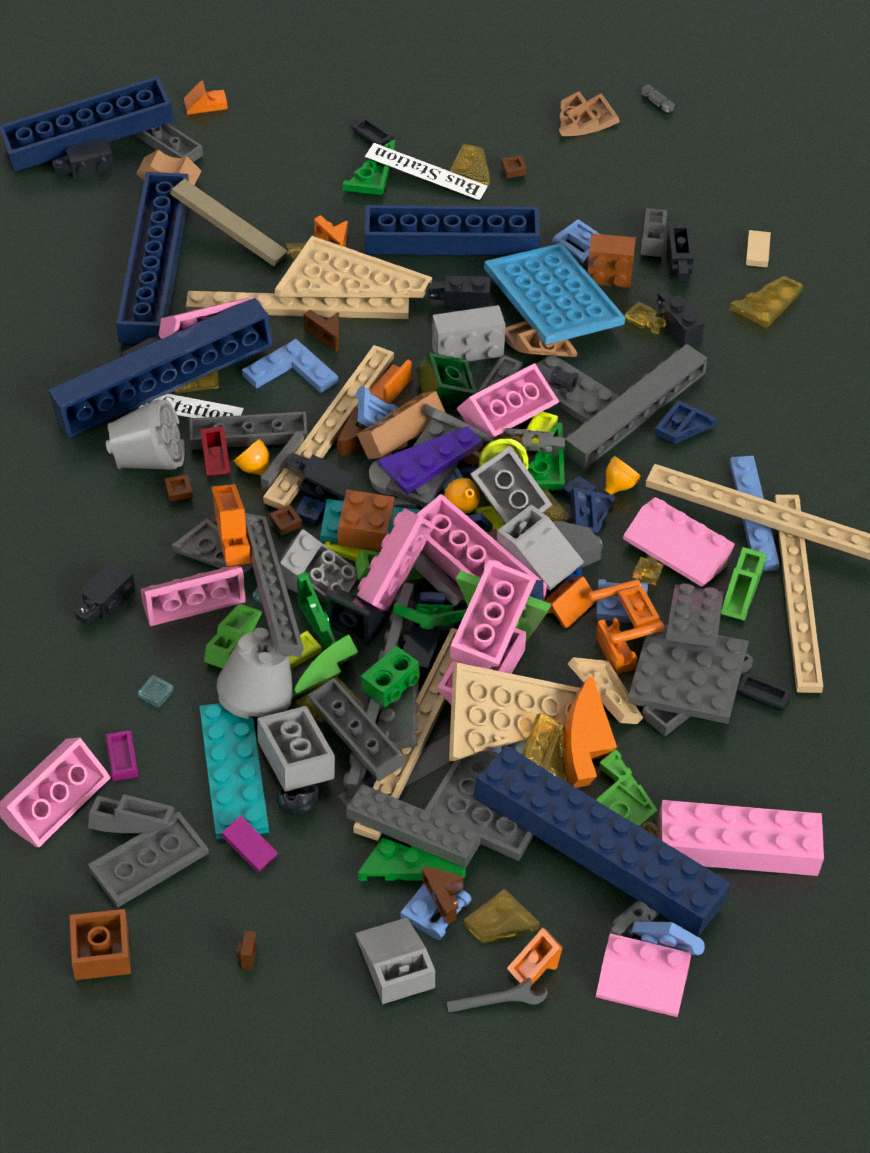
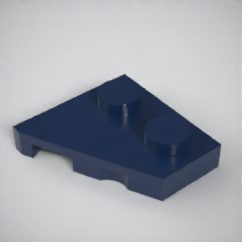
[654,400,717,444]
[570,487,615,536]

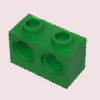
[361,646,420,708]

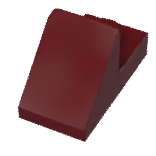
[200,426,230,477]

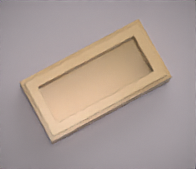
[746,230,771,267]

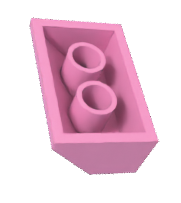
[596,934,691,1017]

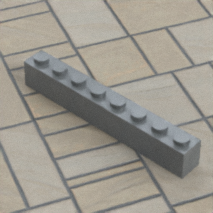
[564,344,707,470]

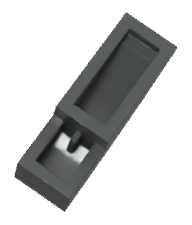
[640,208,668,257]
[88,794,175,833]

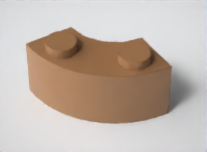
[136,150,201,185]

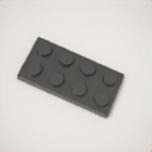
[536,355,620,423]
[386,419,460,507]
[665,584,724,648]
[88,812,209,908]

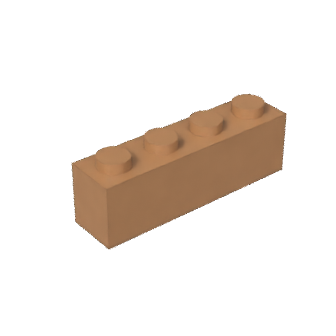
[357,391,445,460]

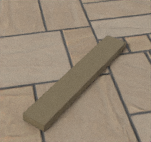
[171,179,288,266]

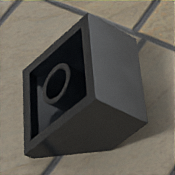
[326,590,385,646]

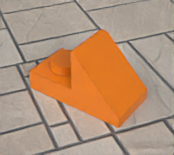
[184,80,228,115]
[314,215,348,247]
[507,928,563,987]

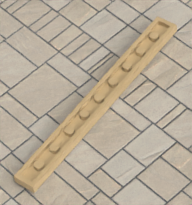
[186,291,409,319]
[263,345,394,509]
[646,464,870,560]
[774,495,823,693]
[353,628,458,841]

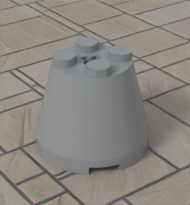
[106,399,185,470]
[216,628,293,719]

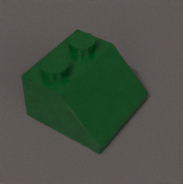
[416,352,477,408]

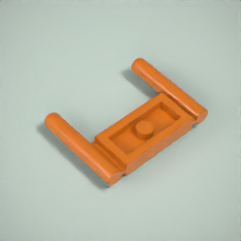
[588,579,664,644]

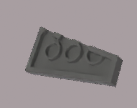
[377,679,419,750]

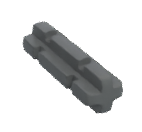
[641,84,675,113]

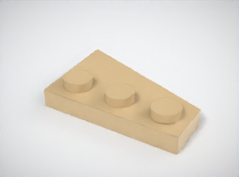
[568,657,643,724]

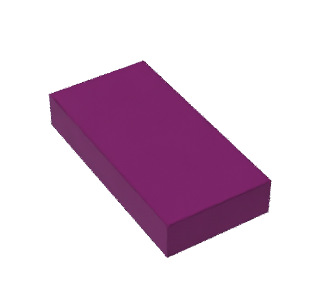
[105,730,139,781]
[221,816,278,873]

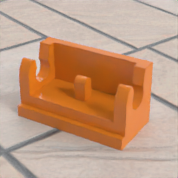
[596,618,638,675]

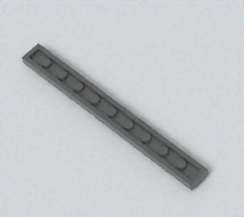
[245,513,304,657]
[343,582,415,799]

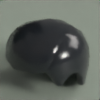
[277,785,319,815]

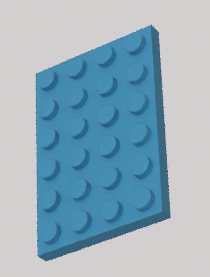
[484,243,625,345]

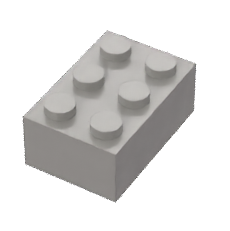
[432,305,505,362]
[470,446,552,524]
[257,706,335,792]

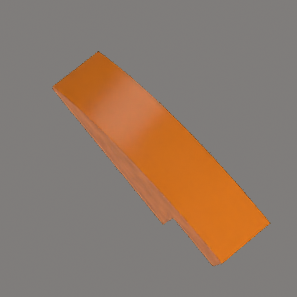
[212,484,251,566]
[563,677,617,788]

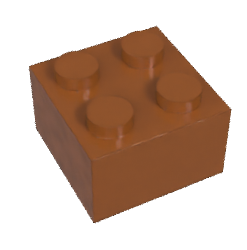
[588,233,636,288]
[337,490,394,552]
[70,909,131,980]

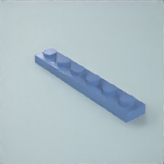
[729,456,779,571]

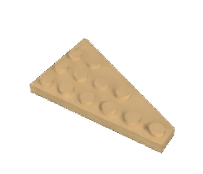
[275,236,432,298]
[449,663,580,761]

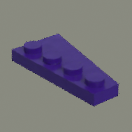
[378,426,483,495]

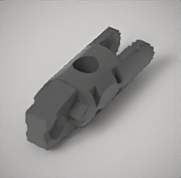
[505,428,565,453]
[608,900,659,939]

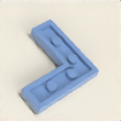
[242,339,338,393]

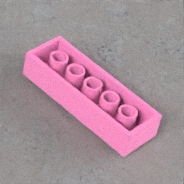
[417,494,547,610]
[658,800,824,876]

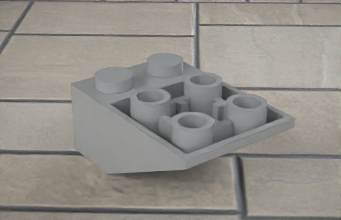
[497,505,584,590]
[279,529,358,603]
[355,918,435,1004]

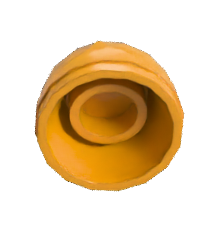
[233,438,269,476]
[604,456,642,495]
[444,478,481,514]

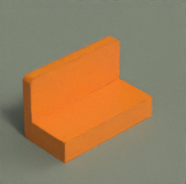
[370,360,412,404]
[544,576,597,628]

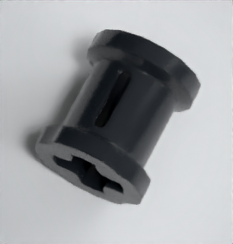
[549,366,579,393]

